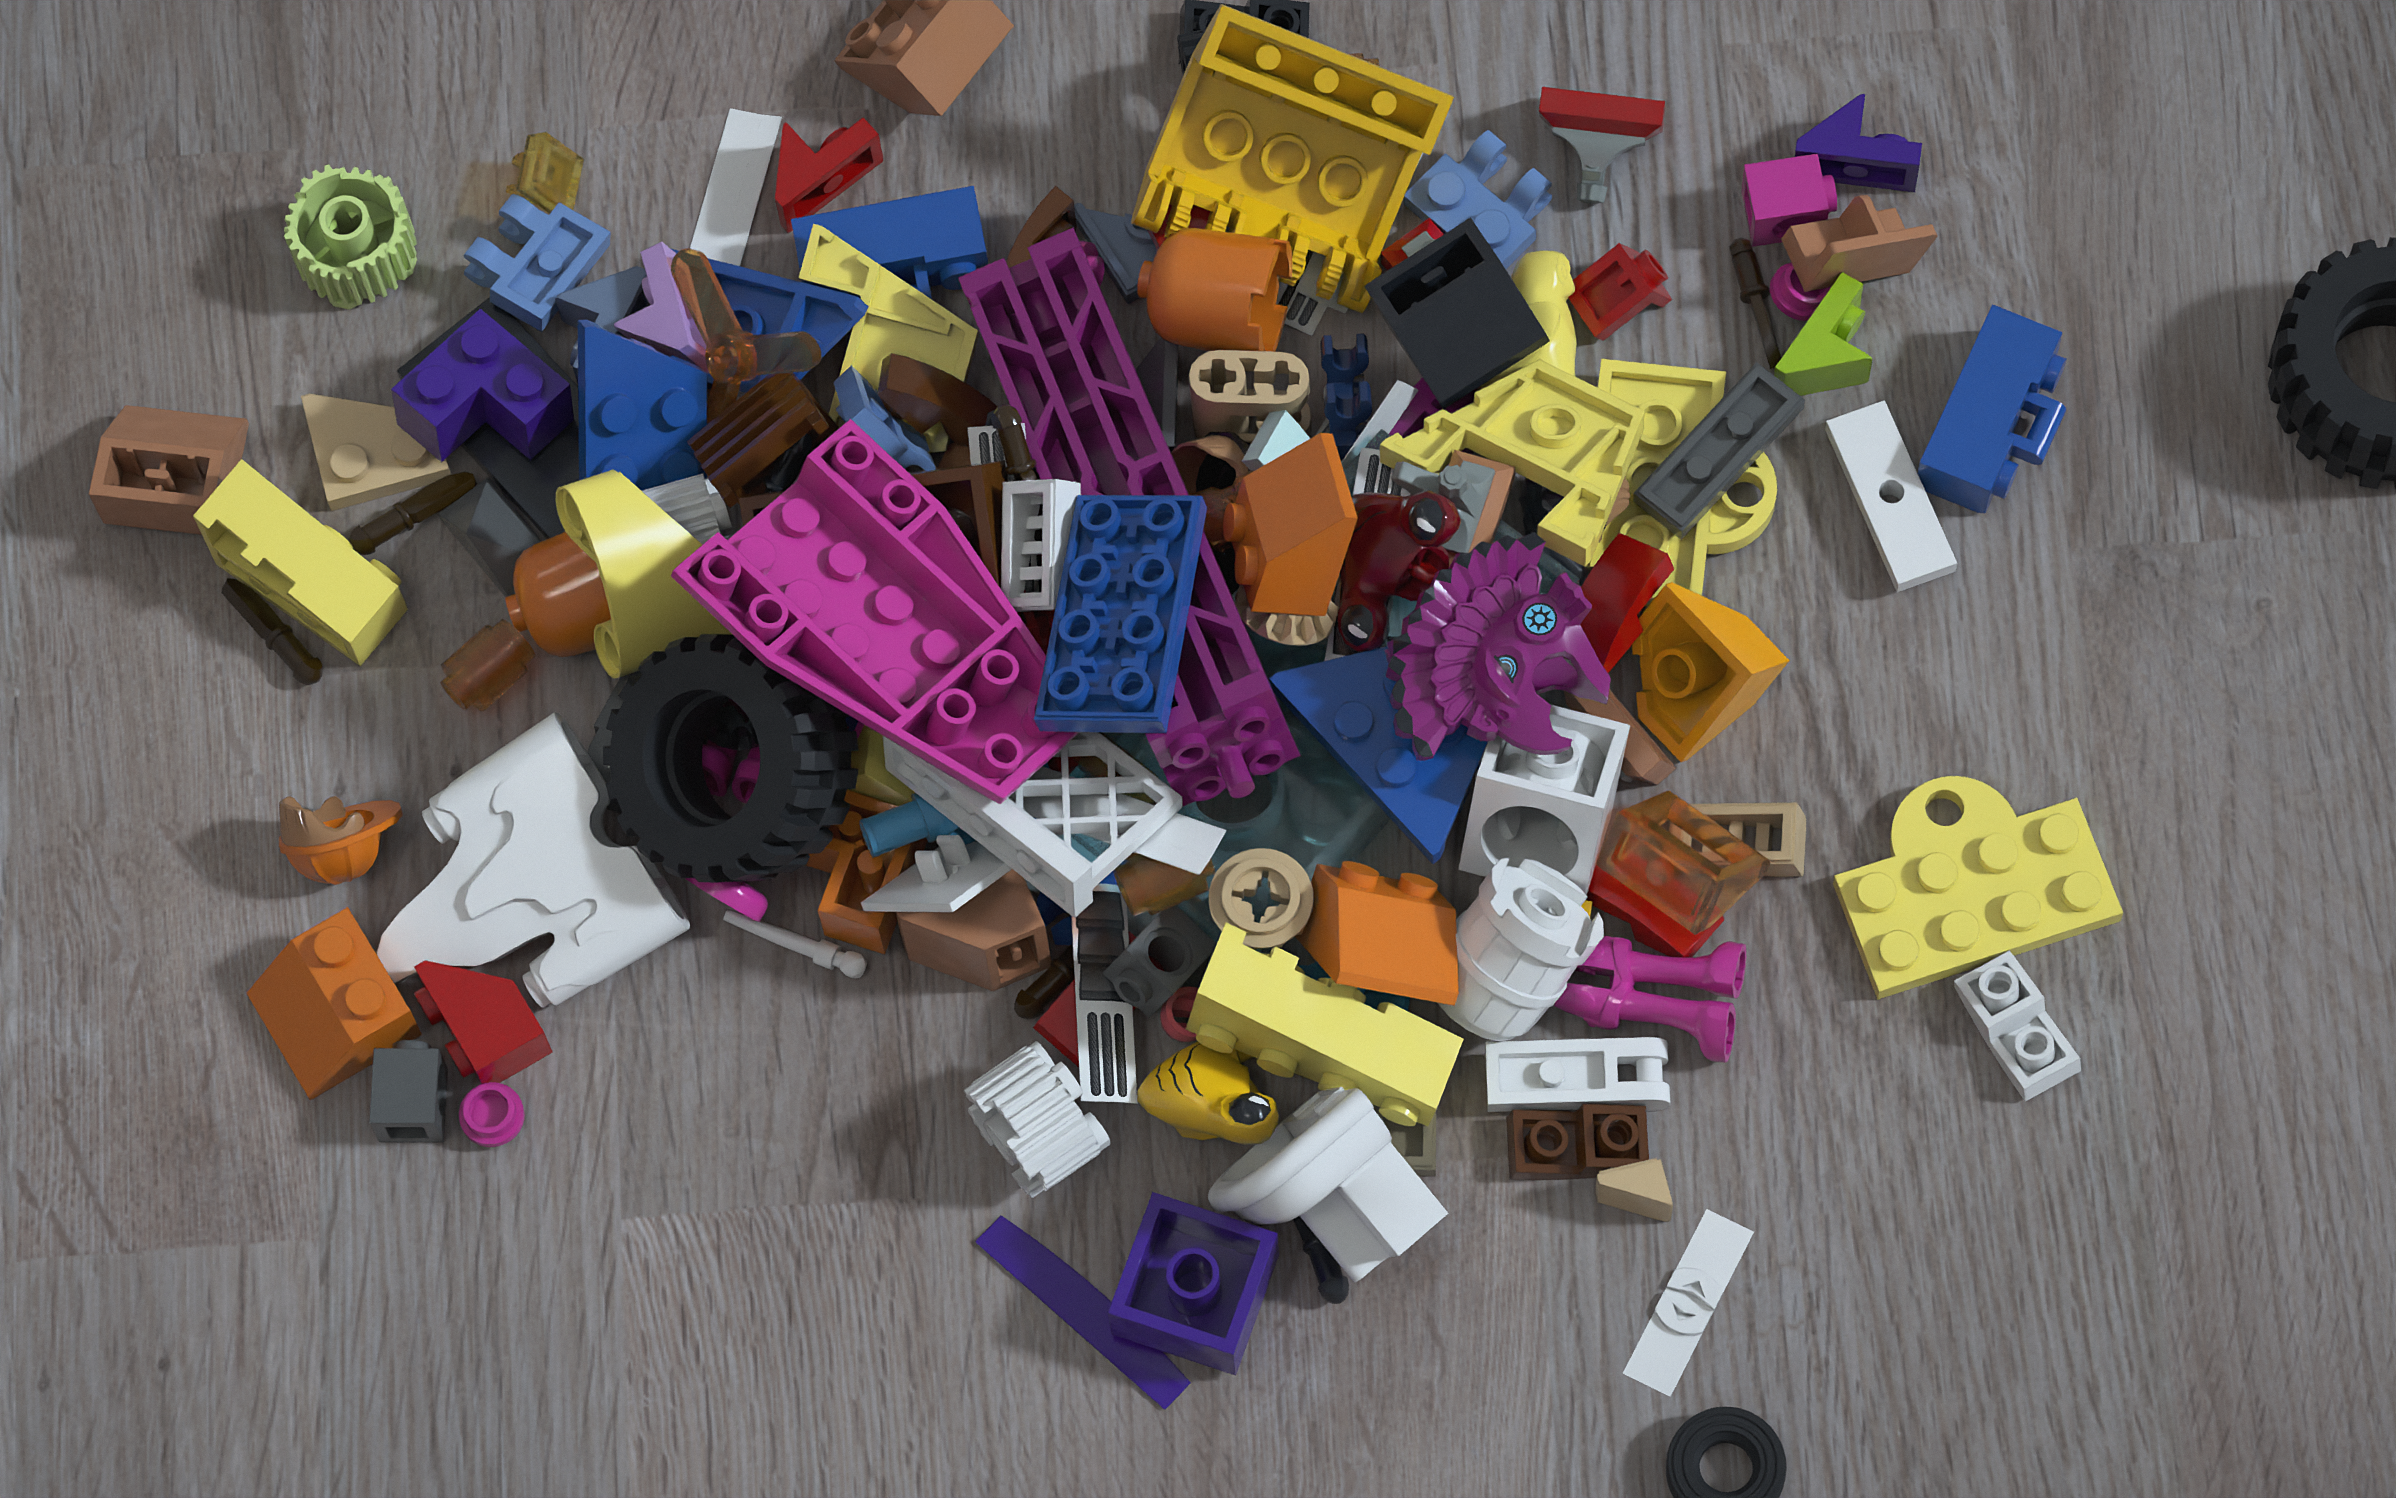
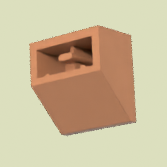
[834,0,1014,116]
[89,405,249,535]
[895,869,1051,991]

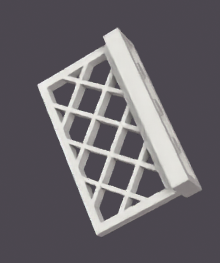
[883,732,1182,918]

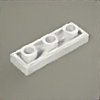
[1825,400,1957,592]

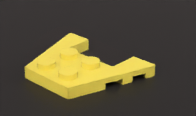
[799,224,980,453]
[1380,359,1645,567]

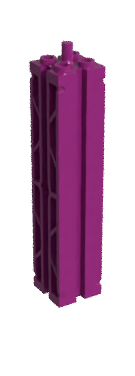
[958,228,1301,807]

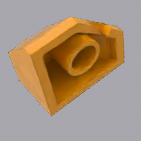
[1632,582,1790,762]

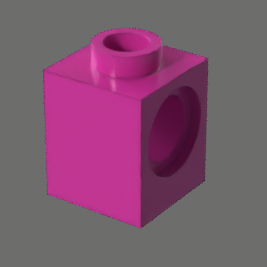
[1741,154,1837,247]

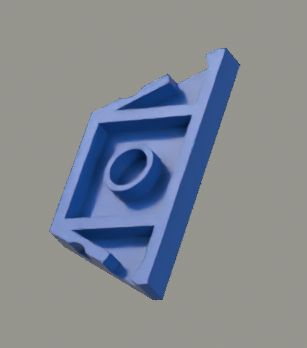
[671,249,869,397]
[577,319,707,491]
[1269,646,1488,864]

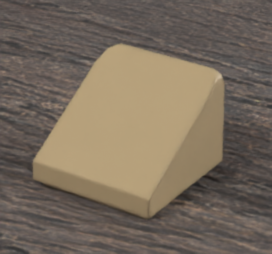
[1595,1158,1673,1222]

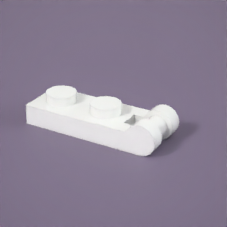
[1485,1037,1671,1112]

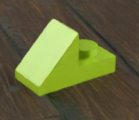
[1774,272,1872,396]

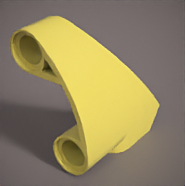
[555,469,732,679]

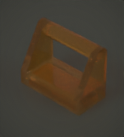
[1596,790,1770,935]

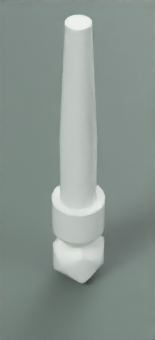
[723,910,867,978]

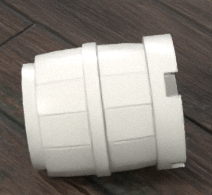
[1438,858,1604,1042]

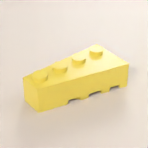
[1185,922,1464,1126]

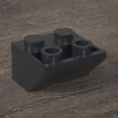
[1364,217,1550,410]

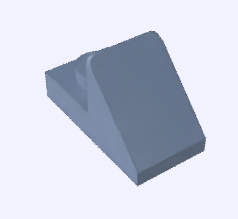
[555,266,650,383]

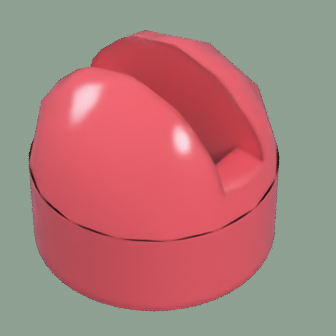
[1160,987,1199,1042]

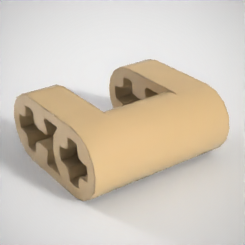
[1189,350,1312,443]

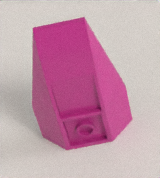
[671,419,1079,804]

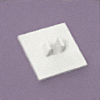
[861,835,1012,912]

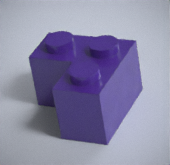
[391,309,574,462]

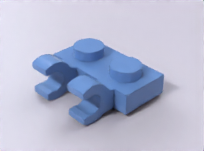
[1403,130,1552,269]
[464,194,611,332]
[833,365,936,471]

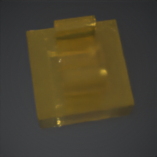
[506,132,584,214]

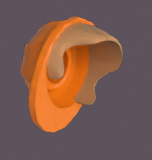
[279,796,403,885]

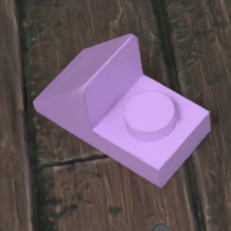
[614,242,719,374]

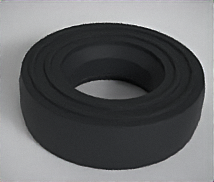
[1666,1407,1787,1498]

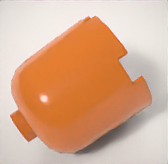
[1137,228,1293,352]
[505,532,611,657]

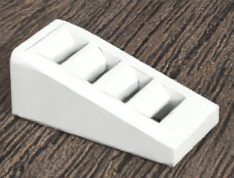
[1001,479,1081,612]

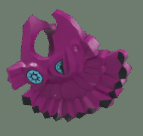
[1385,532,1611,761]

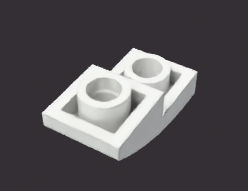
[1954,950,2081,1102]

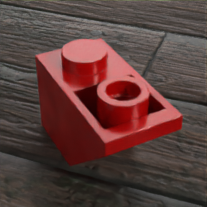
[413,960,553,1084]

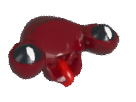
[1338,490,1461,652]

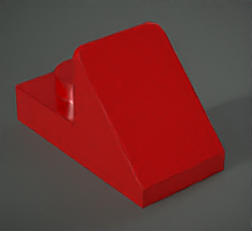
[775,117,884,234]

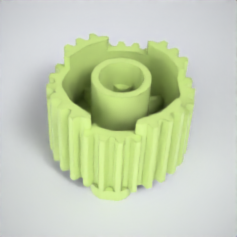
[284,164,417,309]

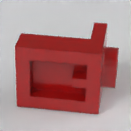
[1568,243,1672,341]

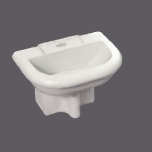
[1208,1087,1448,1283]

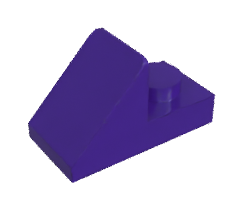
[1795,94,1922,192]

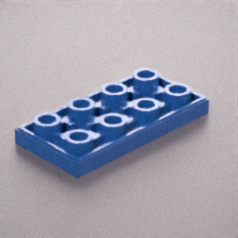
[1034,495,1207,733]

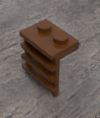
[687,362,840,508]

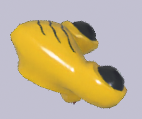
[1137,1042,1279,1145]

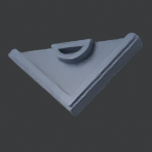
[1074,203,1157,304]

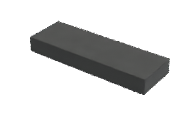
[1633,362,1805,540]

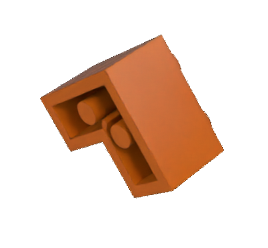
[806,790,928,955]

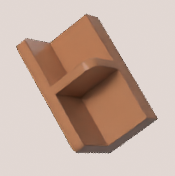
[1781,195,1938,292]

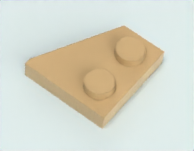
[301,394,451,511]

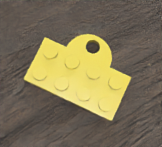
[1587,359,1777,607]
[1833,776,2123,1000]

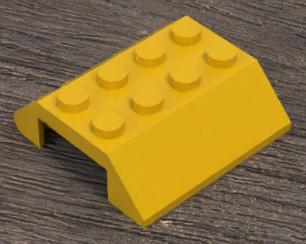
[1131,4,1454,313]

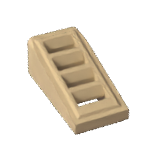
[1667,802,1806,877]

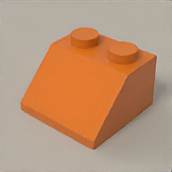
[1223,433,1358,616]
[1295,861,1459,1006]
[246,907,422,1101]

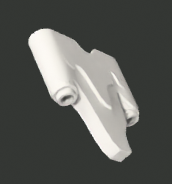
[377,711,690,1008]

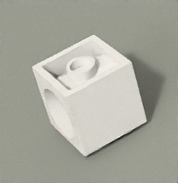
[1458,704,1630,895]

